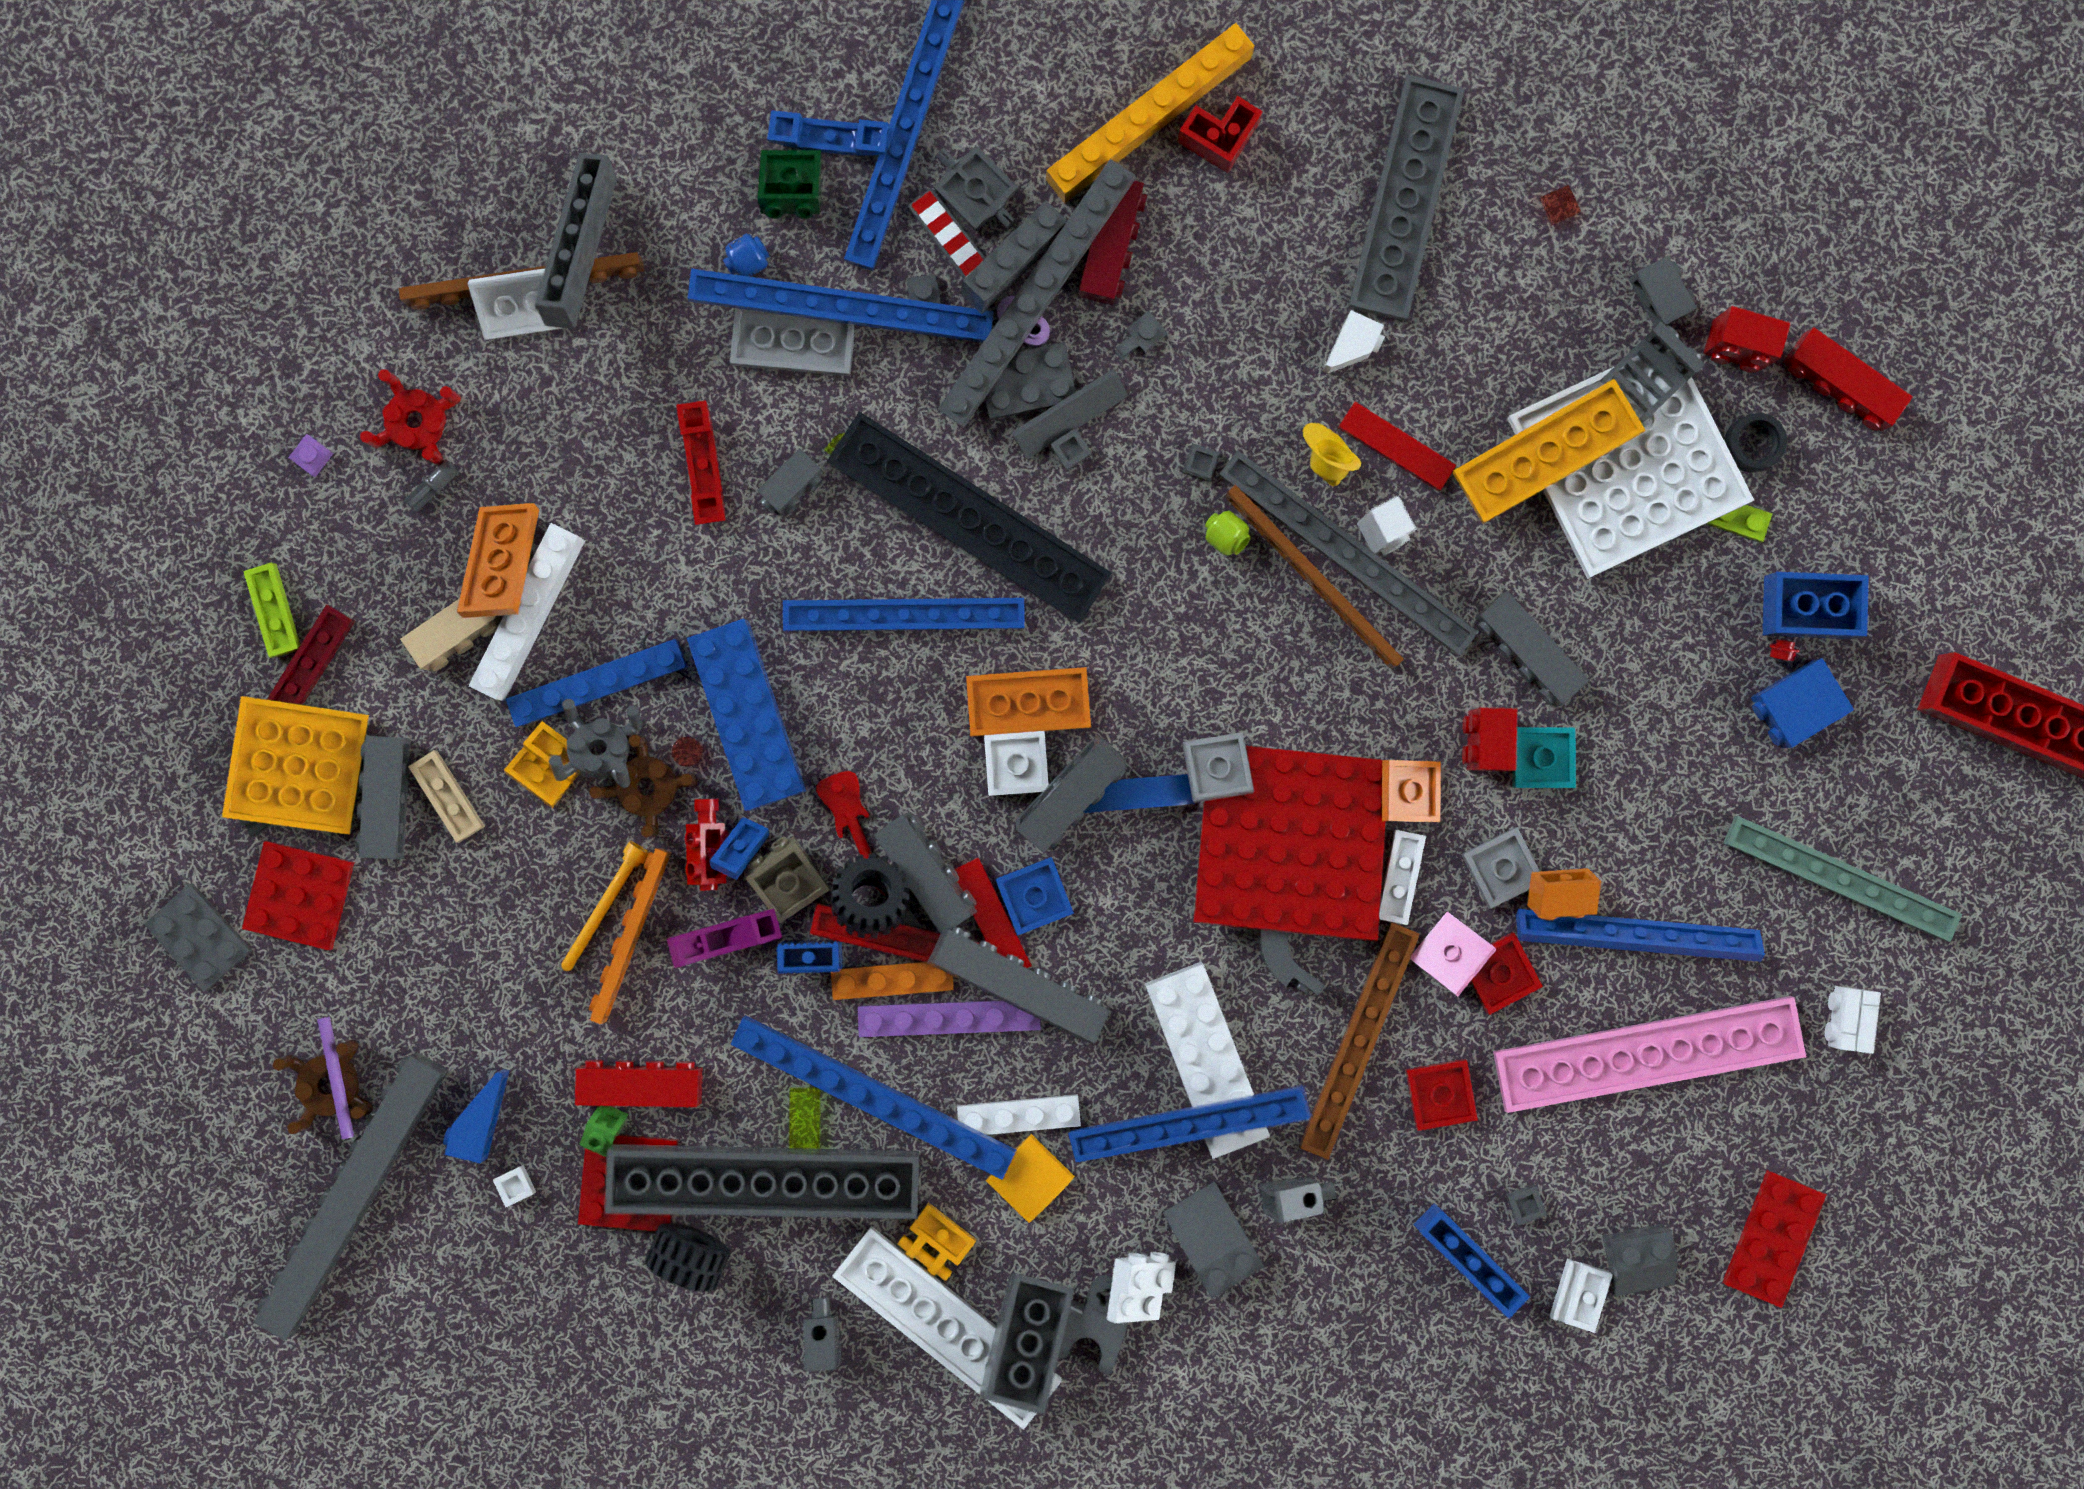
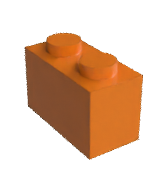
[1527,868,1601,920]

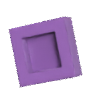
[288,434,334,477]

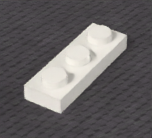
[1379,830,1426,925]

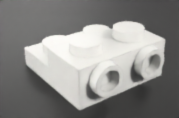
[1107,1252,1176,1323]

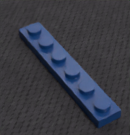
[506,639,688,727]

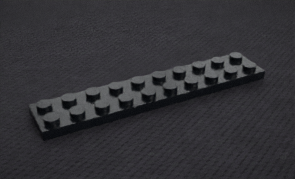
[826,411,1112,625]

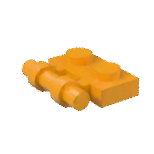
[897,1202,976,1281]

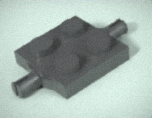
[934,145,1018,232]

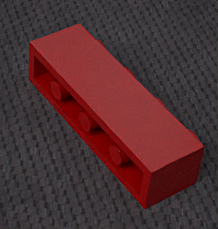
[1783,327,1913,431]
[575,1060,703,1107]

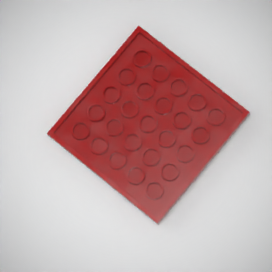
[1193,746,1386,942]

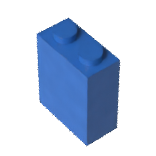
[1751,658,1854,749]

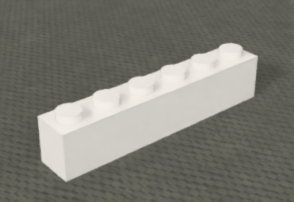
[469,523,585,701]

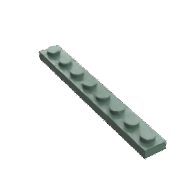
[1723,816,1962,942]

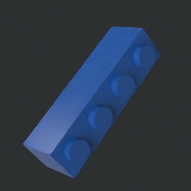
[1413,1203,1530,1319]

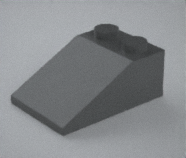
[1163,1181,1264,1299]

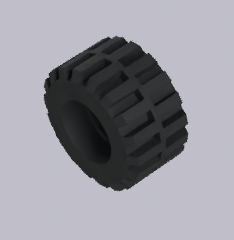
[831,854,910,939]
[644,1223,731,1292]

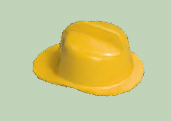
[1303,423,1361,486]

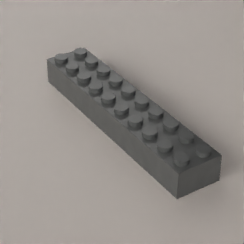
[605,1144,919,1219]

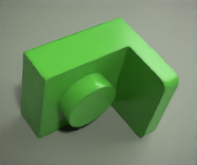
[580,1106,629,1157]

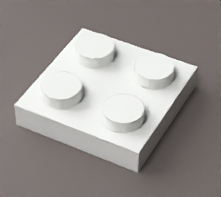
[984,731,1048,796]

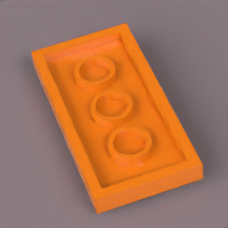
[457,503,540,618]
[966,667,1091,737]

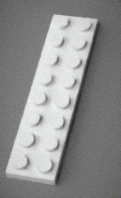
[832,1226,1062,1430]

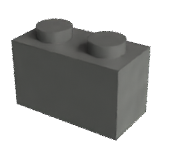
[1629,255,1697,327]

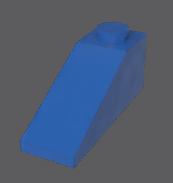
[443,1069,510,1163]

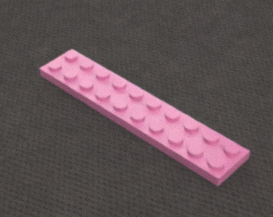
[1493,996,1806,1113]

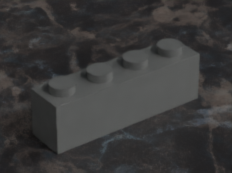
[960,200,1068,314]
[1475,591,1590,706]
[1016,734,1126,853]
[355,736,411,859]
[874,812,978,933]

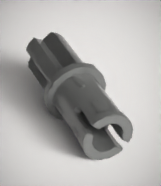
[405,459,460,512]

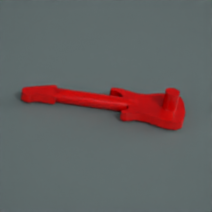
[816,771,887,897]

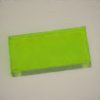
[789,1087,821,1149]

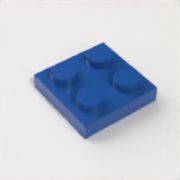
[996,857,1074,936]

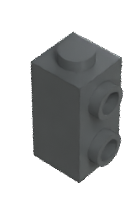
[757,448,824,515]

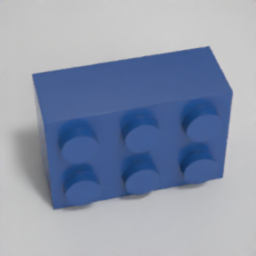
[1762,572,1869,639]

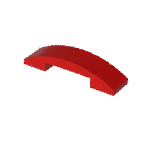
[676,400,726,525]

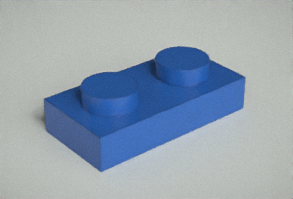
[710,817,770,880]

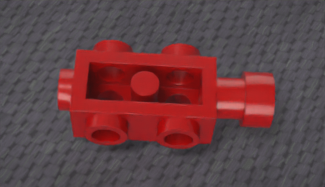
[685,799,729,891]

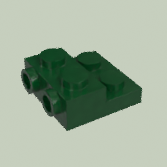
[757,150,822,219]

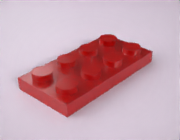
[1722,1170,1827,1308]

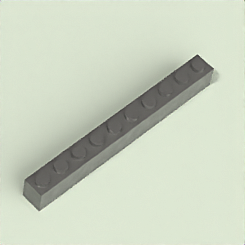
[253,1052,449,1341]

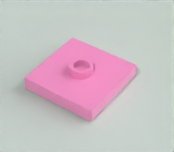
[1410,912,1496,997]

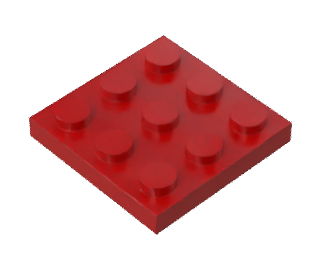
[242,841,355,950]
[578,1134,679,1231]

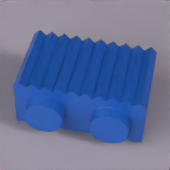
[777,939,843,974]

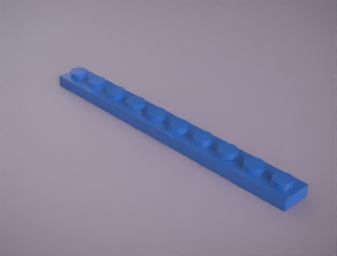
[844,0,965,271]
[688,269,993,343]
[730,1015,1016,1180]

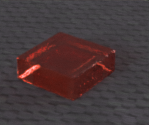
[1540,185,1581,226]

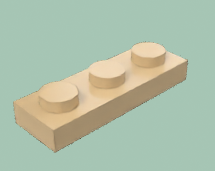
[408,750,485,843]

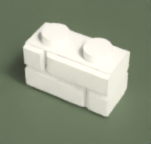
[1825,986,1881,1054]

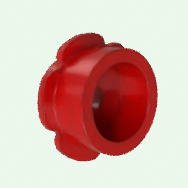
[1769,639,1800,661]

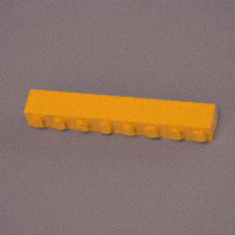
[1046,23,1255,204]

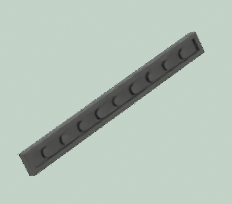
[938,159,1136,428]
[1218,450,1478,657]

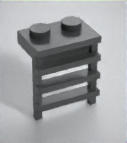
[1600,321,1705,424]

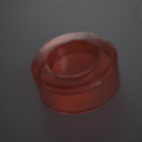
[672,737,703,767]

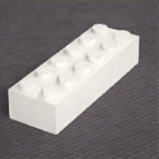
[1145,962,1270,1159]

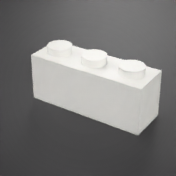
[1357,496,1416,556]

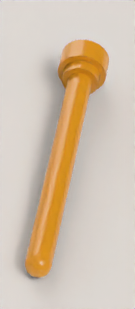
[561,841,650,971]

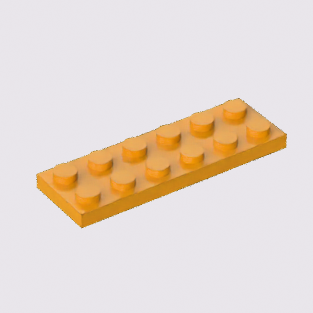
[1452,378,1646,524]

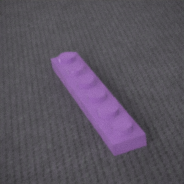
[858,1000,1041,1037]

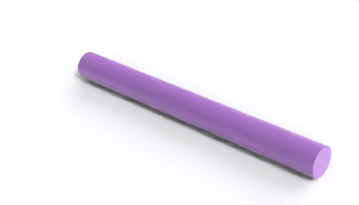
[317,1017,354,1139]

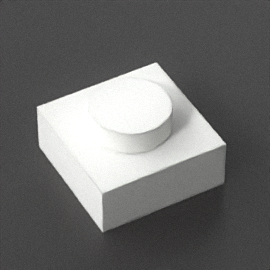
[493,1165,536,1207]

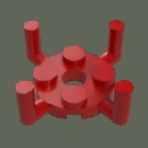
[360,369,461,465]

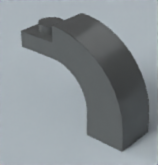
[1258,930,1325,995]

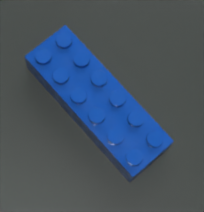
[687,619,807,811]

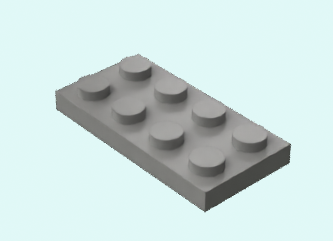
[730,308,855,376]

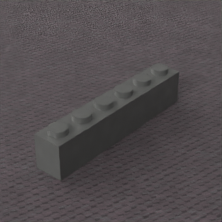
[535,153,617,329]
[927,927,1110,1044]

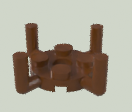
[589,735,698,838]
[273,1040,373,1134]

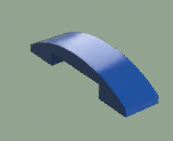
[767,110,890,156]
[1083,774,1195,813]

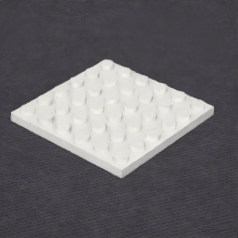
[1507,356,1754,579]

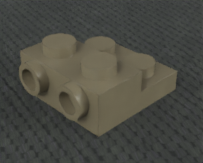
[744,836,830,924]

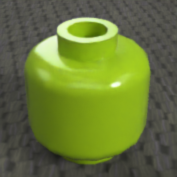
[1205,511,1251,556]

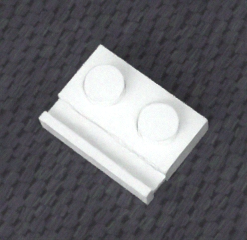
[1549,1258,1613,1333]

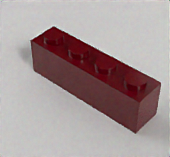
[1079,181,1148,306]

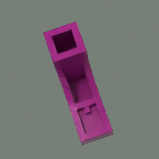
[667,908,782,968]

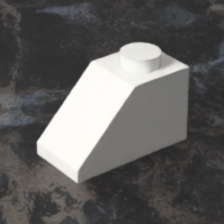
[1323,310,1385,373]

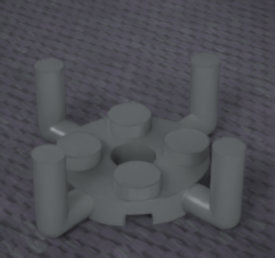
[549,699,643,788]

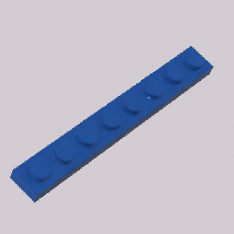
[783,598,1025,632]
[1516,909,1765,962]
[1068,1086,1311,1163]

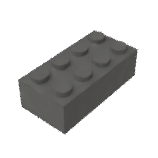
[979,1273,1074,1415]

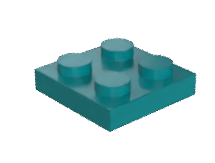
[1512,727,1576,788]

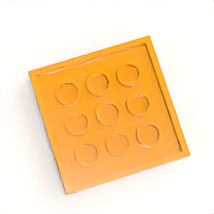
[222,696,369,835]

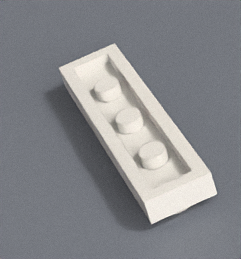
[957,1094,1081,1135]

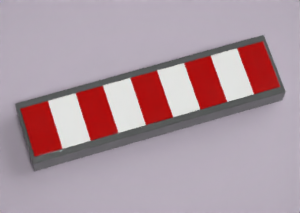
[908,188,985,279]

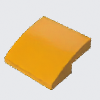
[504,721,579,809]
[986,1134,1075,1223]

